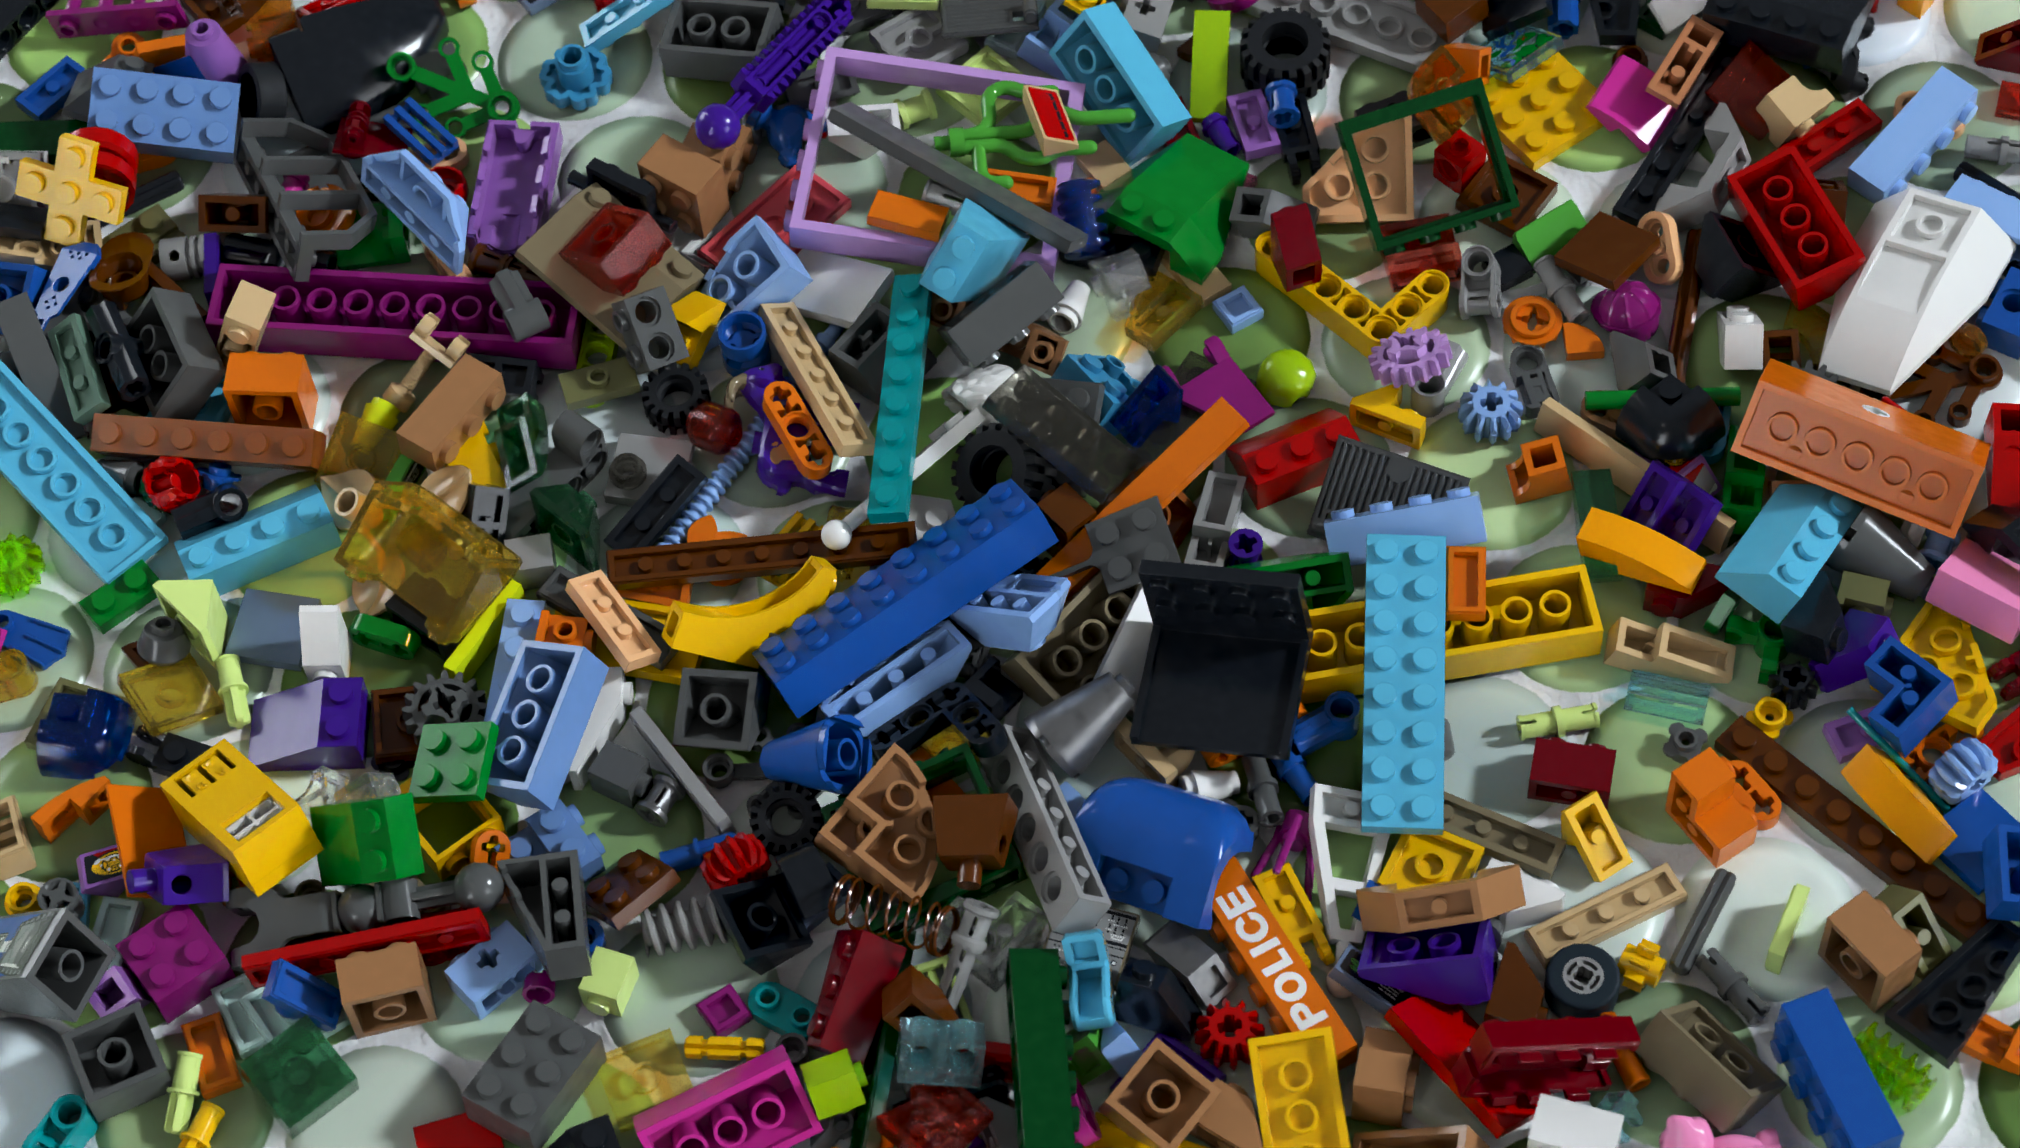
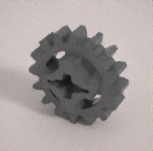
[402,670,487,745]

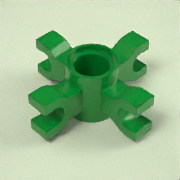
[1724,614,1789,685]

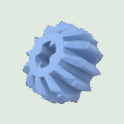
[1458,378,1523,446]
[1928,737,1998,805]

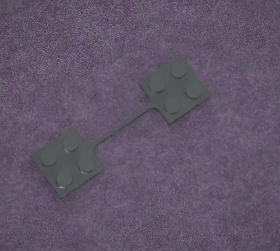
[942,496,1181,651]

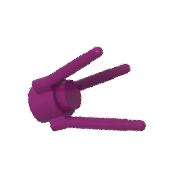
[1251,809,1314,902]

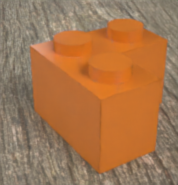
[1665,747,1758,868]

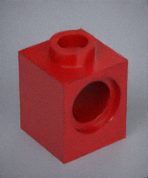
[1433,128,1486,195]

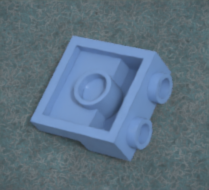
[494,798,606,883]

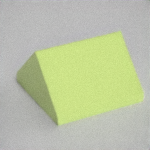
[152,579,229,671]

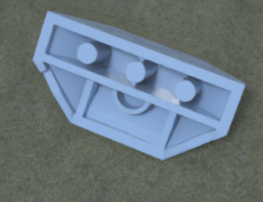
[361,149,469,276]
[948,573,1071,652]
[821,620,972,737]

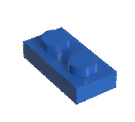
[15,56,86,121]

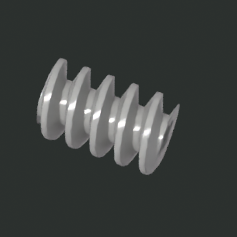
[641,895,728,957]

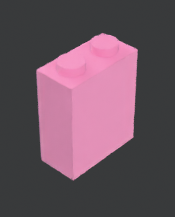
[1925,538,2020,645]

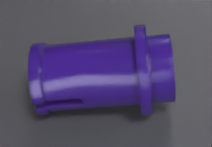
[1201,112,1242,156]

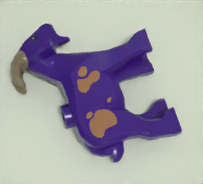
[724,363,860,498]

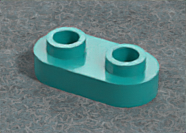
[748,981,817,1041]

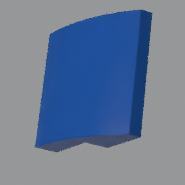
[1938,789,2020,895]

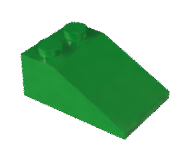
[309,792,425,887]

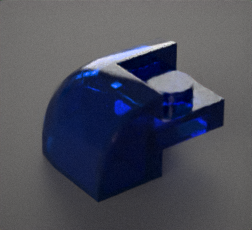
[36,688,137,780]

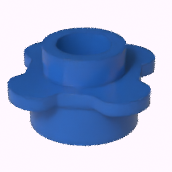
[197,462,242,491]

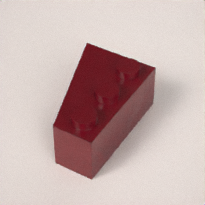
[806,930,907,1065]

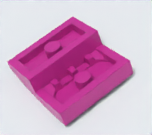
[1586,55,1685,153]

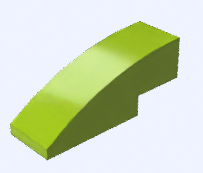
[1190,10,1231,123]

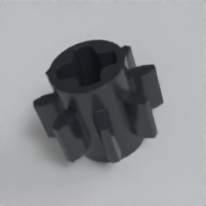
[1767,661,1818,711]

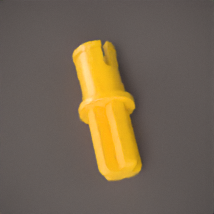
[178,1101,225,1148]

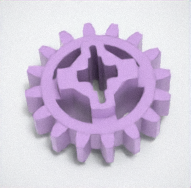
[1368,326,1453,388]

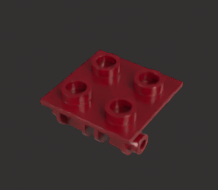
[332,100,413,159]

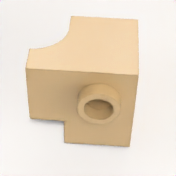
[1755,75,1835,149]

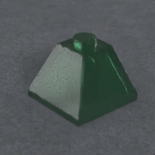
[529,484,600,572]

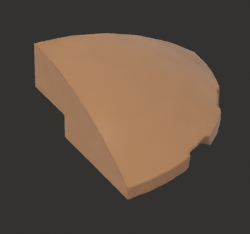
[813,742,938,906]

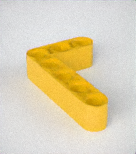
[1255,231,1450,358]

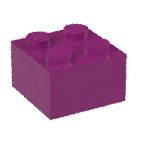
[115,904,236,1024]

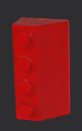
[1727,145,1865,312]

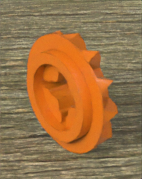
[1502,296,1563,348]

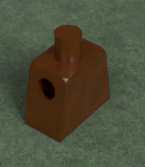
[933,793,1018,890]

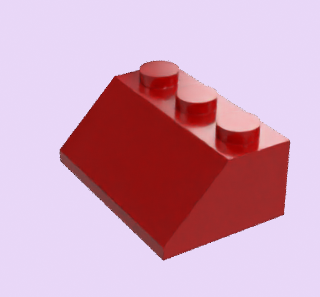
[1225,408,1361,510]

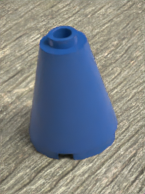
[759,714,873,795]

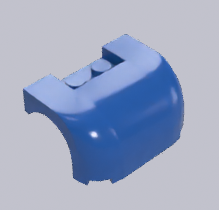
[1074,777,1254,930]

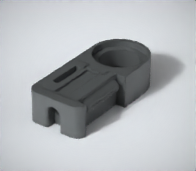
[1509,345,1560,419]

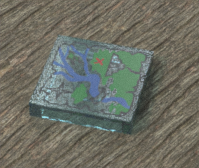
[1479,25,1564,84]

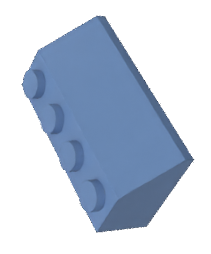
[486,639,609,811]

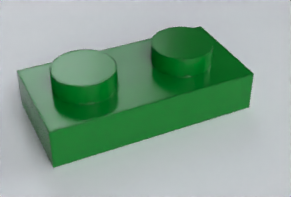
[78,559,160,635]

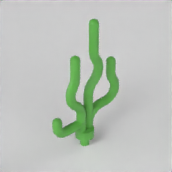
[934,80,1137,189]

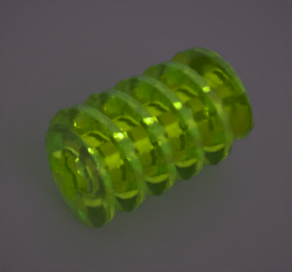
[1855,1021,1938,1113]

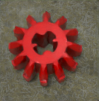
[700,831,772,890]
[1194,998,1265,1071]

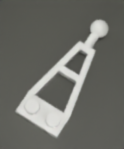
[821,407,986,550]
[1308,783,1390,999]

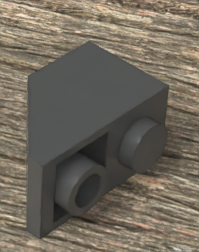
[1229,186,1320,239]
[1609,330,1677,390]

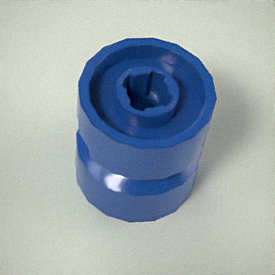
[718,310,771,377]

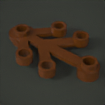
[1859,345,2003,428]

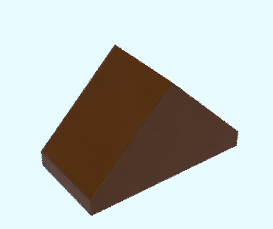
[1415,0,1489,44]

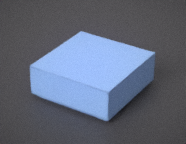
[1212,285,1264,335]

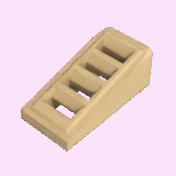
[0,795,37,881]

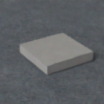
[604,433,695,506]

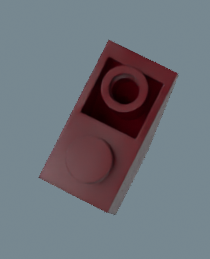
[1270,203,1322,292]

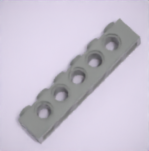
[979,724,1112,935]

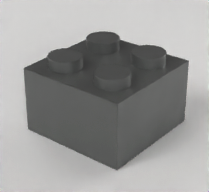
[61,1002,172,1123]

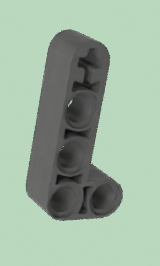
[503,409,608,551]

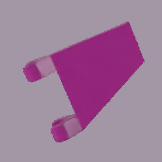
[1154,335,1275,434]

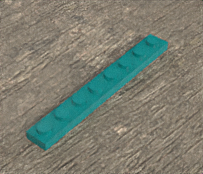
[867,273,933,524]

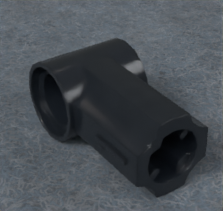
[170,483,249,540]

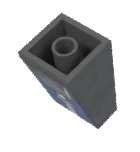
[0,908,116,1023]

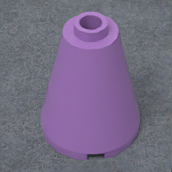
[185,18,249,83]

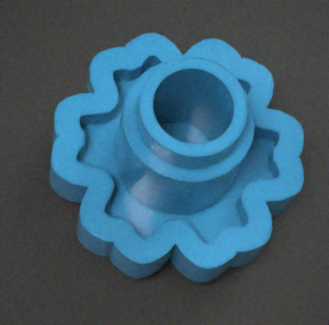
[539,44,613,111]

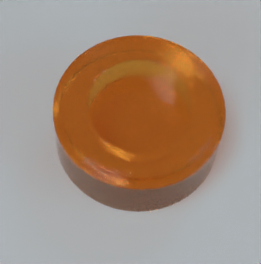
[1948,322,1988,359]

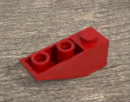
[1983,402,2020,509]

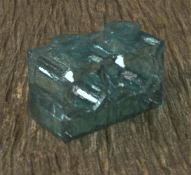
[896,1016,986,1088]

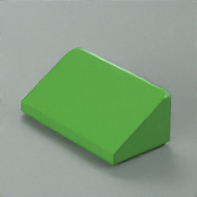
[1512,199,1587,274]

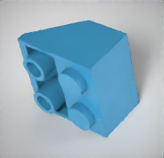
[1051,354,1158,439]

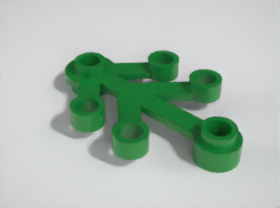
[386,37,520,139]

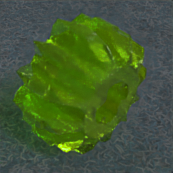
[0,532,46,599]

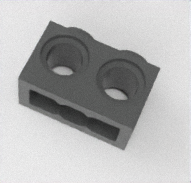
[611,285,690,375]

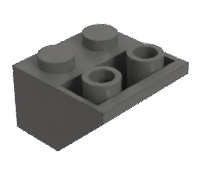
[828,301,937,405]

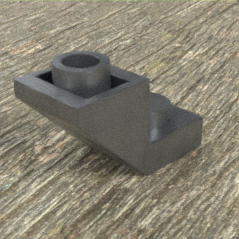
[1142,920,1238,1010]

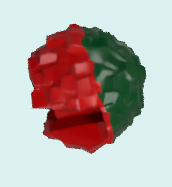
[139,456,201,515]

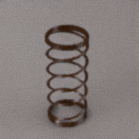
[828,874,960,958]

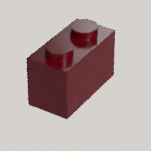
[1527,737,1617,810]

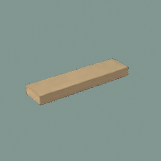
[1524,862,1688,969]

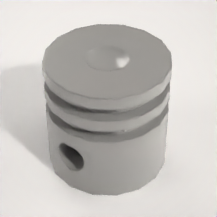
[159,234,204,281]

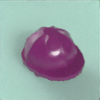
[1590,280,1661,342]

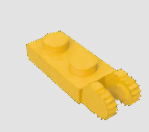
[1252,862,1335,972]

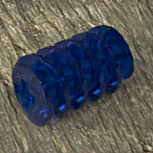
[1055,179,1110,261]

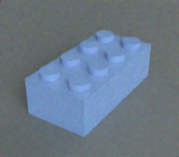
[87,67,241,164]

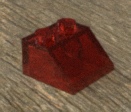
[558,202,672,297]

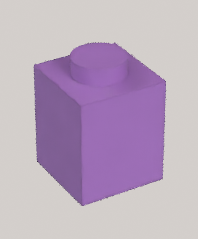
[89,965,152,1018]

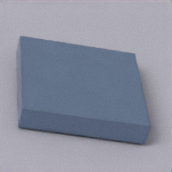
[224,588,322,671]

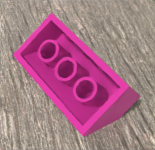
[632,1044,824,1148]

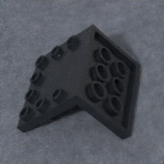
[1129,559,1313,760]

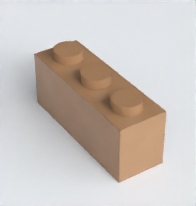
[395,353,506,472]

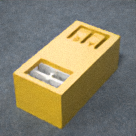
[159,738,324,897]

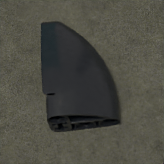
[268,0,449,134]

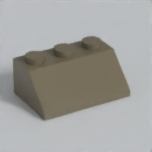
[1636,1000,1787,1134]

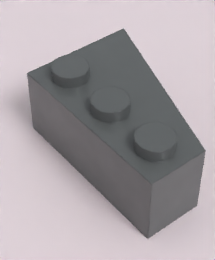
[496,849,592,981]

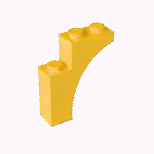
[661,555,837,669]

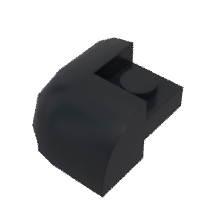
[1615,373,1726,463]

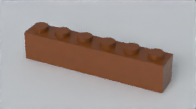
[90,413,327,472]

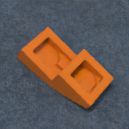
[30,776,111,844]
[1961,1014,2020,1076]

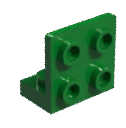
[336,201,411,270]

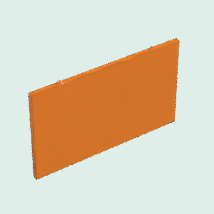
[105,784,187,899]

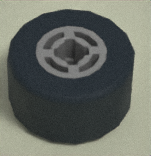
[1544,944,1620,1018]

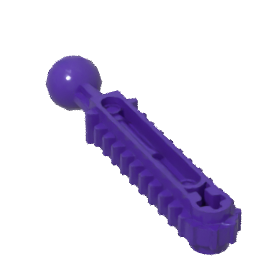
[694,0,853,150]

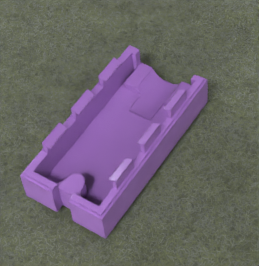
[466,119,563,255]

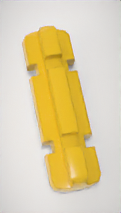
[684,1035,766,1061]

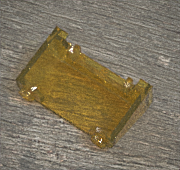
[334,480,523,645]

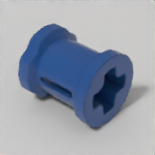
[1265,79,1300,129]

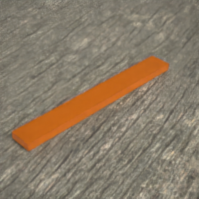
[1035,396,1250,602]

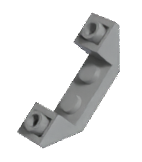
[1654,102,1752,233]

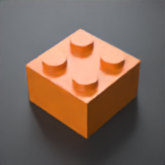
[222,351,318,429]

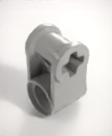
[1459,245,1502,320]

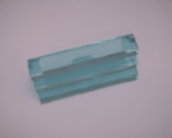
[1624,669,1711,726]

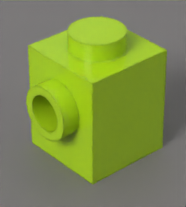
[800,1048,869,1121]

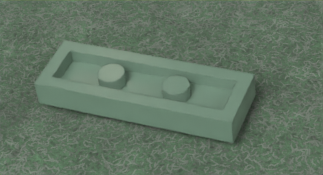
[47,312,111,426]

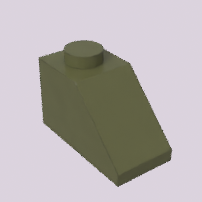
[1874,884,1953,980]

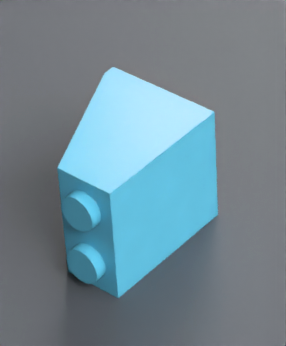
[918,198,1030,303]

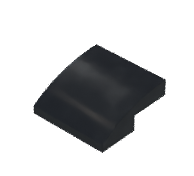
[1482,0,1553,42]

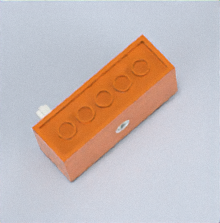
[1730,358,1991,548]

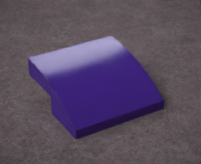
[1620,460,1723,552]

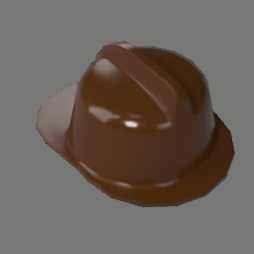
[88,232,154,310]

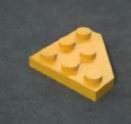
[1870,602,1997,737]

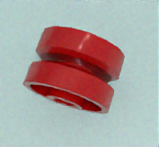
[69,127,139,219]

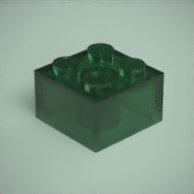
[239,1014,359,1140]

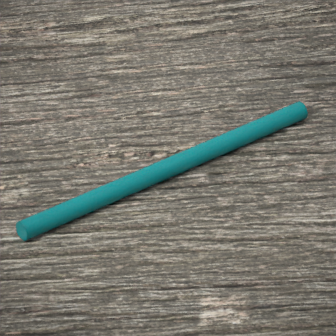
[1846,706,1952,814]

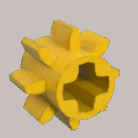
[1617,938,1667,993]

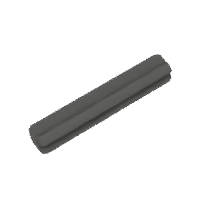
[1669,868,1736,976]

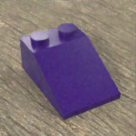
[248,677,371,772]
[1357,919,1499,1006]

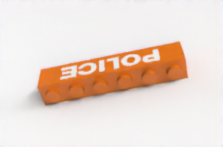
[1208,856,1357,1071]

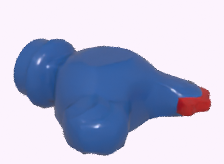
[745,104,828,169]

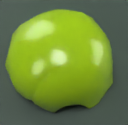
[1255,348,1317,408]

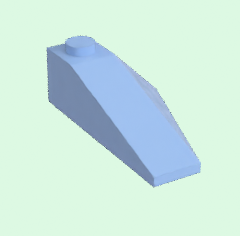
[700,214,813,353]

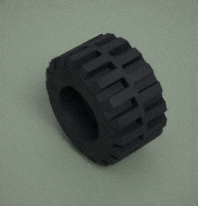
[1240,7,1330,103]
[951,423,1057,506]

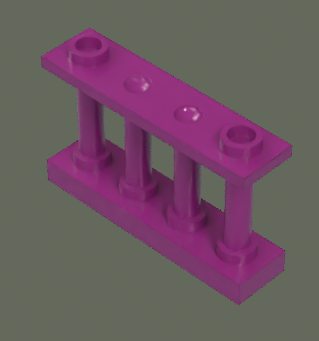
[45,0,191,38]

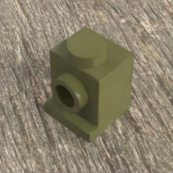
[1837,570,1895,618]

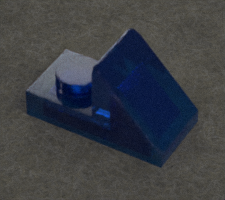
[1109,364,1184,448]

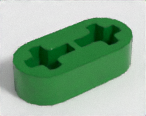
[348,613,422,660]

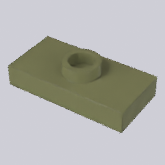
[558,356,641,410]

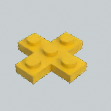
[15,133,128,246]

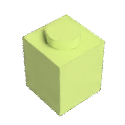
[578,946,639,1017]

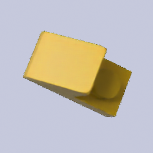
[671,290,726,370]
[1349,384,1426,450]
[1561,791,1633,883]

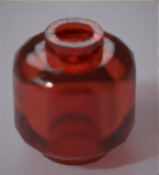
[686,401,743,455]

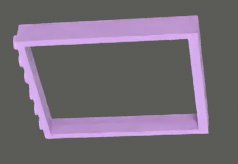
[783,46,1086,281]

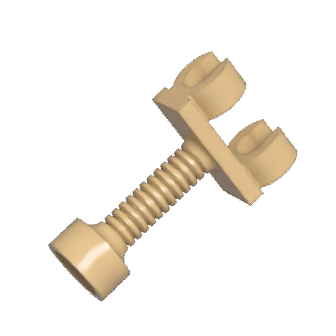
[382,311,471,413]

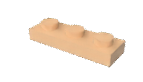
[565,569,662,673]

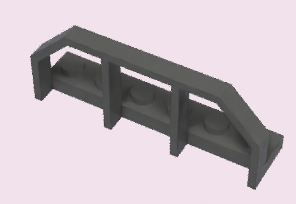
[235,118,377,282]

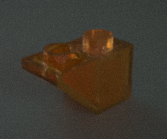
[245,0,298,62]

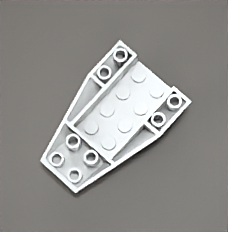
[1818,187,2017,396]

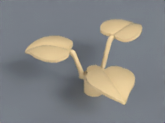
[320,465,472,617]

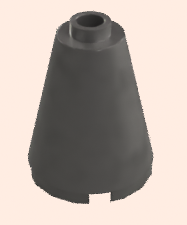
[1024,672,1136,779]

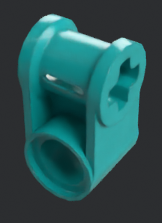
[21,1094,98,1148]

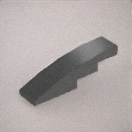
[0,291,87,440]

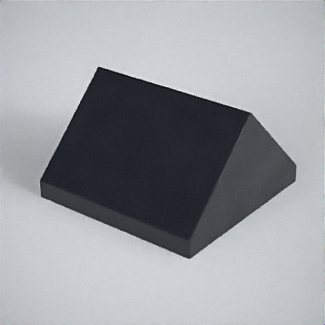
[709,874,814,975]

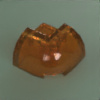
[1406,45,1474,146]

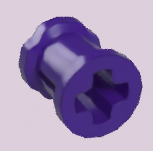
[1228,528,1263,566]

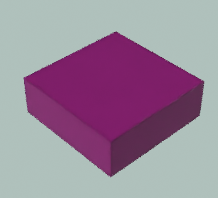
[696,983,753,1037]

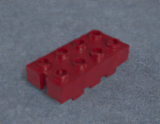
[1450,1014,1641,1106]

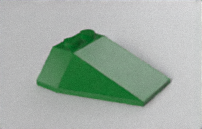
[1077,133,1249,285]

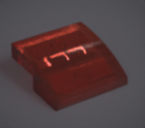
[1705,40,1791,141]
[1380,213,1462,293]
[876,1071,994,1148]

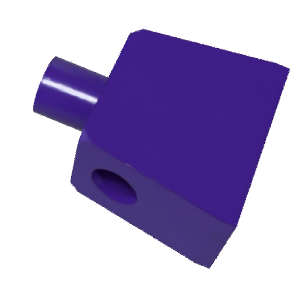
[126,844,229,906]

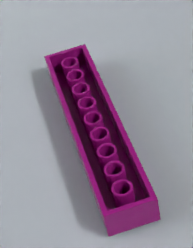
[205,263,587,370]

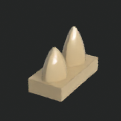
[1114,717,1195,787]

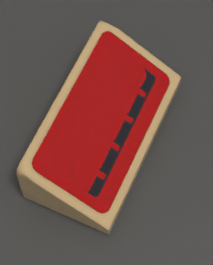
[1022,85,1079,156]

